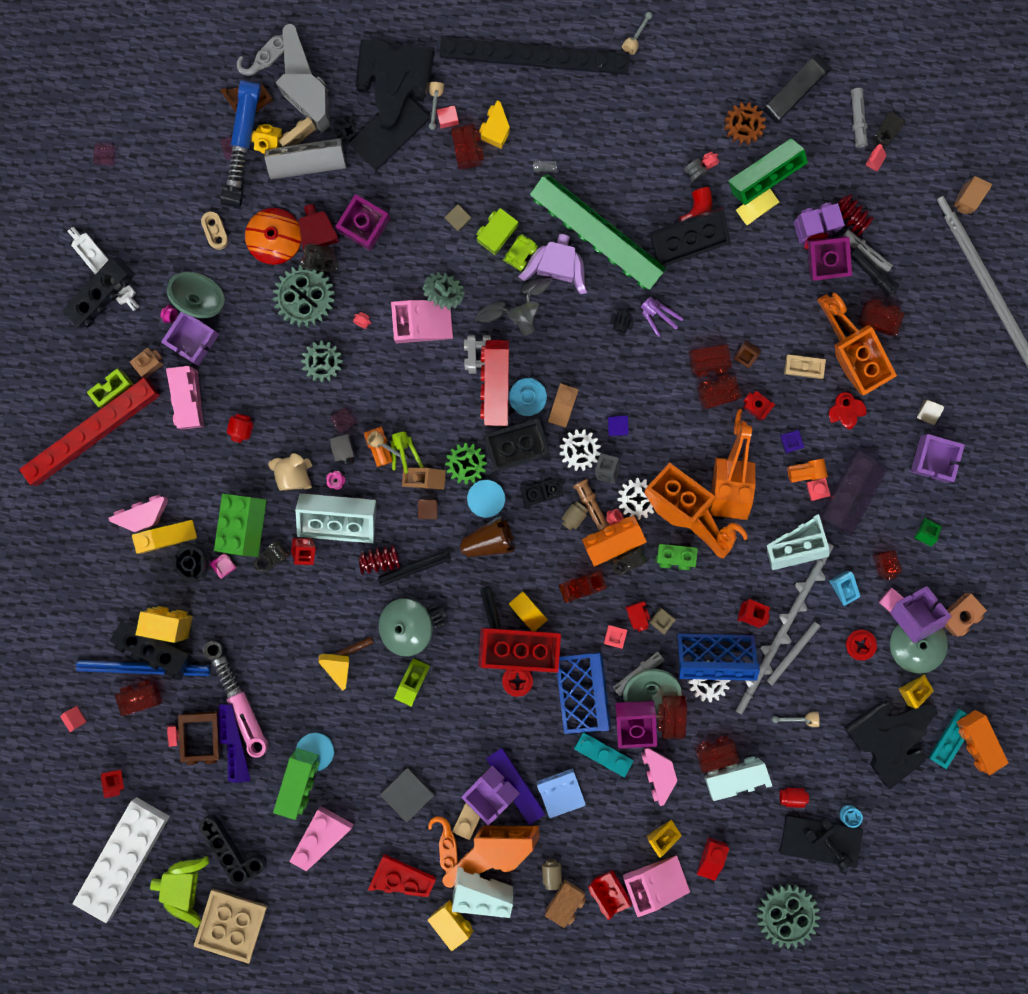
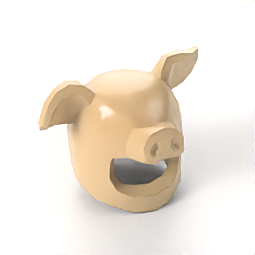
[268,453,312,491]

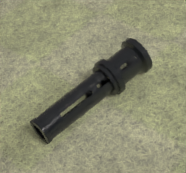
[851,247,900,297]

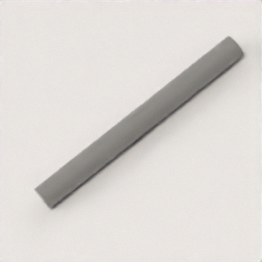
[766,621,820,686]

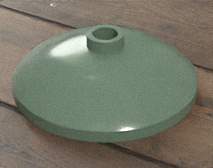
[167,272,225,318]
[379,598,433,656]
[890,624,948,673]
[623,669,682,718]

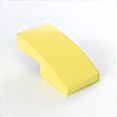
[736,189,780,226]

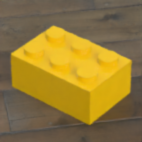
[136,606,193,643]

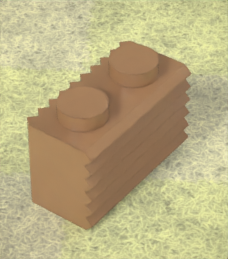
[545,879,586,928]

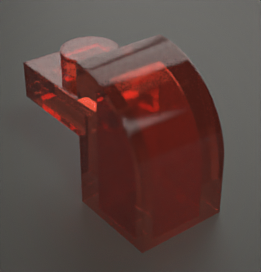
[559,570,607,603]

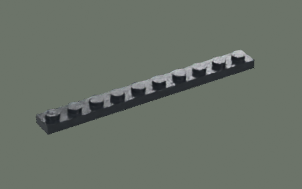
[440,37,630,75]

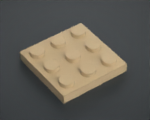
[194,889,268,964]

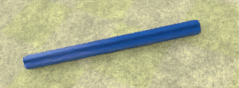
[76,660,211,676]

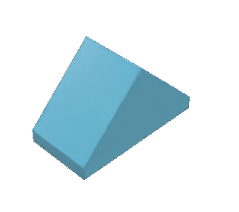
[829,571,860,606]

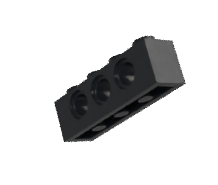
[62,257,136,328]
[110,621,193,679]

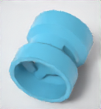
[839,805,863,828]

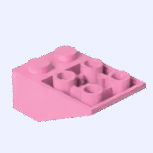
[391,300,453,344]
[623,855,690,917]

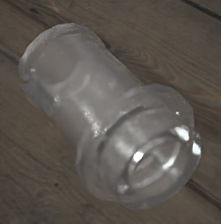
[533,158,557,174]

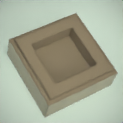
[444,205,471,232]
[649,608,676,635]

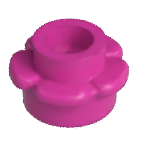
[161,305,178,323]
[326,471,345,490]

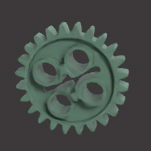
[273,265,335,328]
[756,883,820,949]

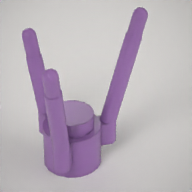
[641,297,683,337]

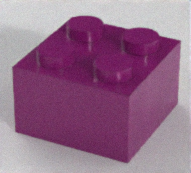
[335,194,390,251]
[807,236,852,281]
[615,701,657,748]

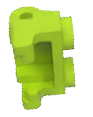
[503,234,538,271]

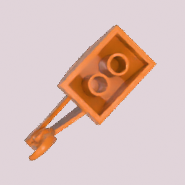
[817,293,897,396]
[708,409,756,520]
[644,463,748,558]
[428,816,540,888]

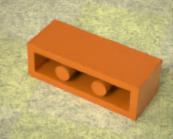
[582,515,647,567]
[957,710,1008,775]

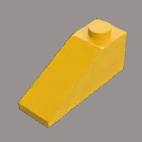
[132,520,197,554]

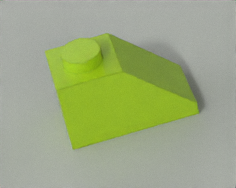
[394,658,430,707]

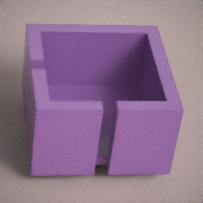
[793,202,845,244]
[161,312,219,366]
[911,434,965,483]
[890,586,952,643]
[461,765,520,826]

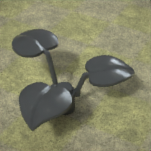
[475,277,553,336]

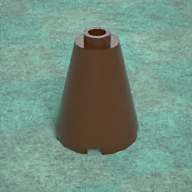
[460,516,515,557]

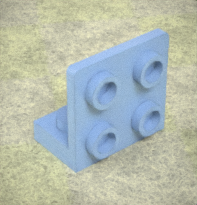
[537,769,585,818]

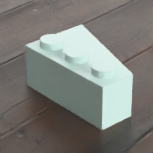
[767,514,829,570]
[704,756,772,801]
[452,867,513,918]

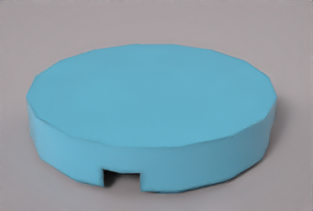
[509,378,547,416]
[467,480,505,518]
[296,732,335,771]

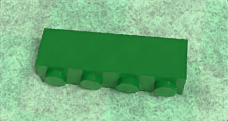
[728,139,808,205]

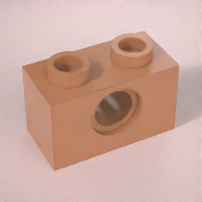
[945,593,987,637]

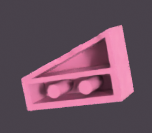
[166,366,204,430]
[290,806,354,871]

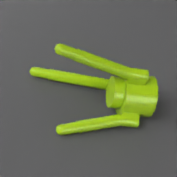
[390,432,424,474]

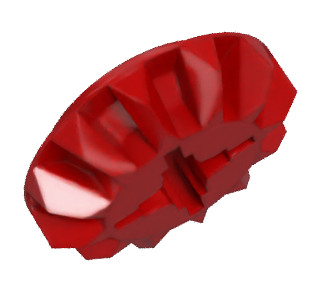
[845,630,877,661]
[502,670,533,697]

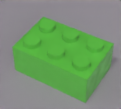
[214,494,266,557]
[273,748,320,820]

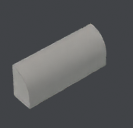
[264,138,347,180]

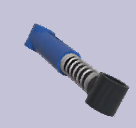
[220,80,261,208]

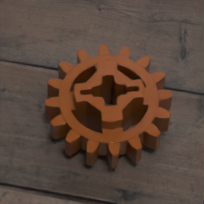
[724,102,766,145]

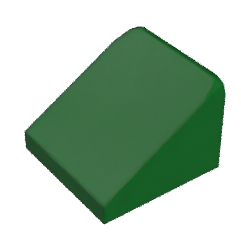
[915,518,942,546]

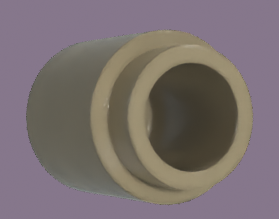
[561,501,588,530]
[542,859,562,890]

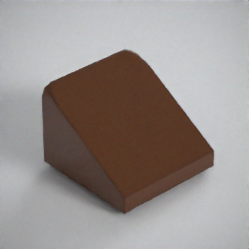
[733,340,761,369]
[418,500,438,519]

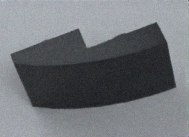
[520,478,564,507]

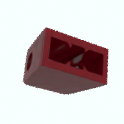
[299,204,340,253]

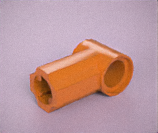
[364,426,393,467]
[787,459,828,483]

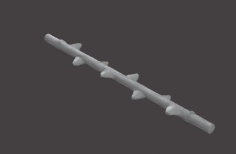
[735,543,834,714]

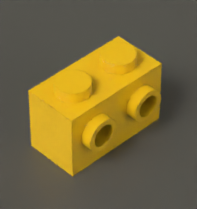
[428,900,474,951]

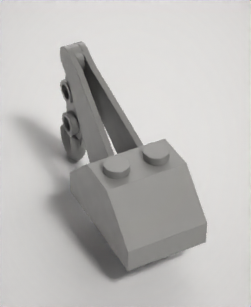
[237,24,330,133]

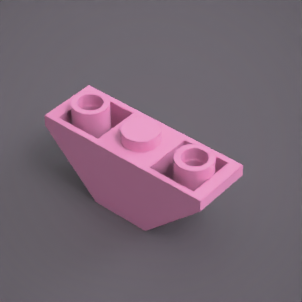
[109,495,168,532]
[641,747,677,806]

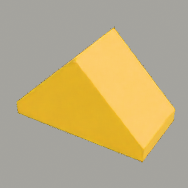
[509,591,548,631]
[318,654,349,691]
[899,674,934,709]
[646,820,682,858]

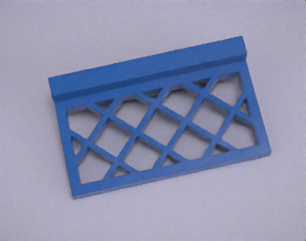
[677,633,760,681]
[557,652,611,734]

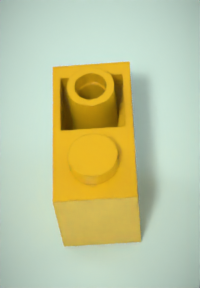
[479,100,510,149]

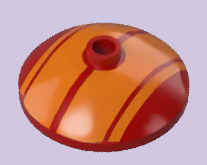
[245,208,301,265]

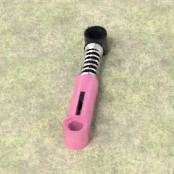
[203,640,269,758]

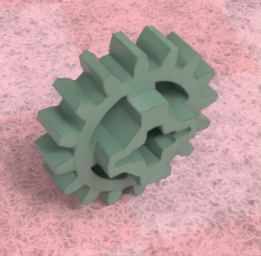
[422,272,465,310]
[301,341,343,383]

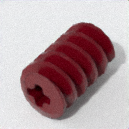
[838,194,874,237]
[359,545,400,575]

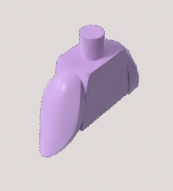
[518,234,587,294]

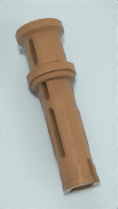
[572,478,609,531]

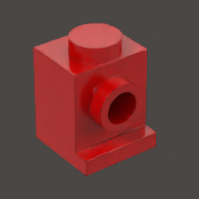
[743,391,775,421]
[291,538,316,565]
[737,599,770,628]
[625,601,650,632]
[101,770,124,798]

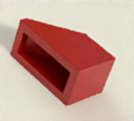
[696,837,729,881]

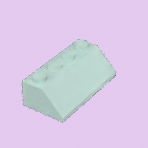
[296,494,376,543]

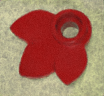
[829,392,867,430]

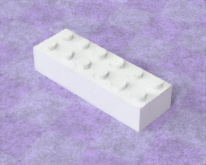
[73,797,170,923]

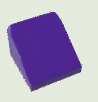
[608,416,629,436]

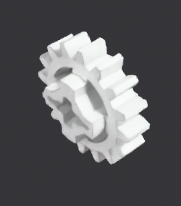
[559,430,601,471]
[617,478,654,520]
[687,660,730,702]

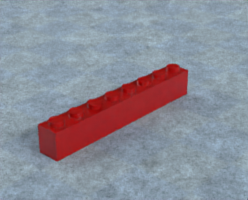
[19,378,161,486]

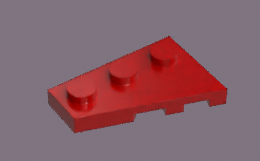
[368,854,437,897]

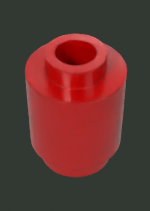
[779,787,809,808]

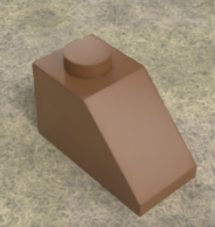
[953,176,992,214]
[548,383,579,428]
[402,468,446,490]

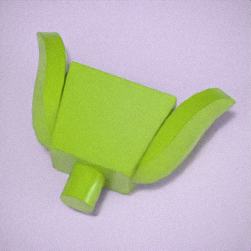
[150,856,209,928]

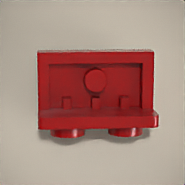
[588,870,632,920]

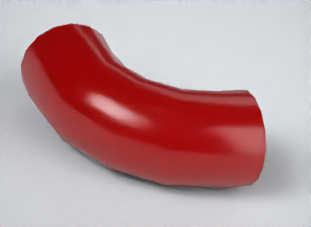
[679,187,713,222]

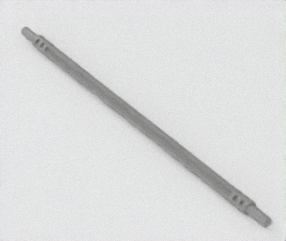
[937,196,1028,368]

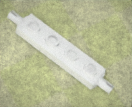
[68,227,139,311]

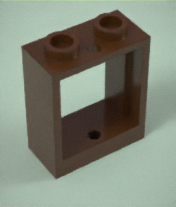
[178,711,222,765]

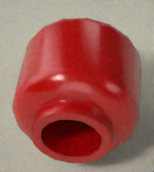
[226,413,254,443]

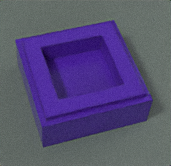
[780,429,804,453]

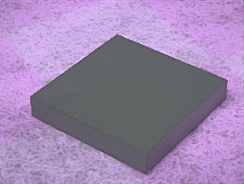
[380,767,435,823]

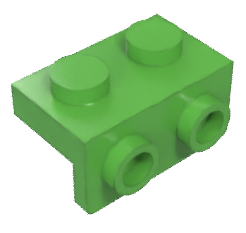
[655,544,697,570]

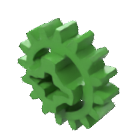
[445,443,487,485]

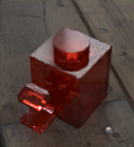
[872,550,902,580]

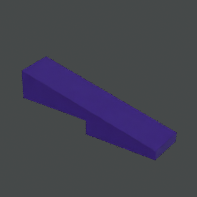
[219,704,251,783]
[486,748,545,825]

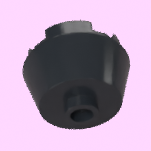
[172,544,211,582]

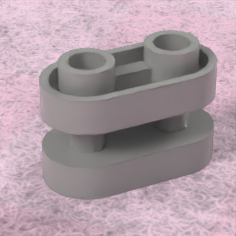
[464,335,491,374]

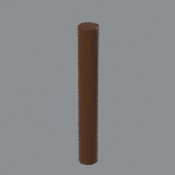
[319,636,374,667]

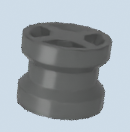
[684,158,708,182]

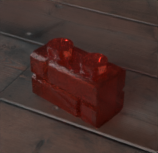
[451,124,484,170]
[857,299,905,337]
[688,344,732,377]
[696,374,742,410]
[115,680,162,716]
[657,696,687,739]
[694,736,740,773]

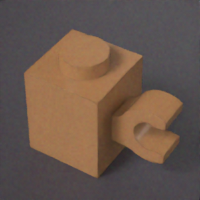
[130,347,164,379]

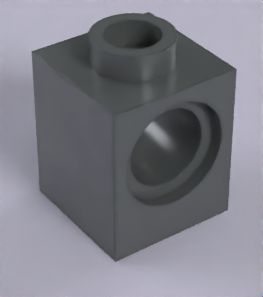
[595,453,621,484]

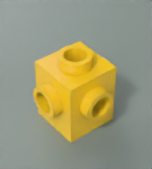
[252,124,282,154]

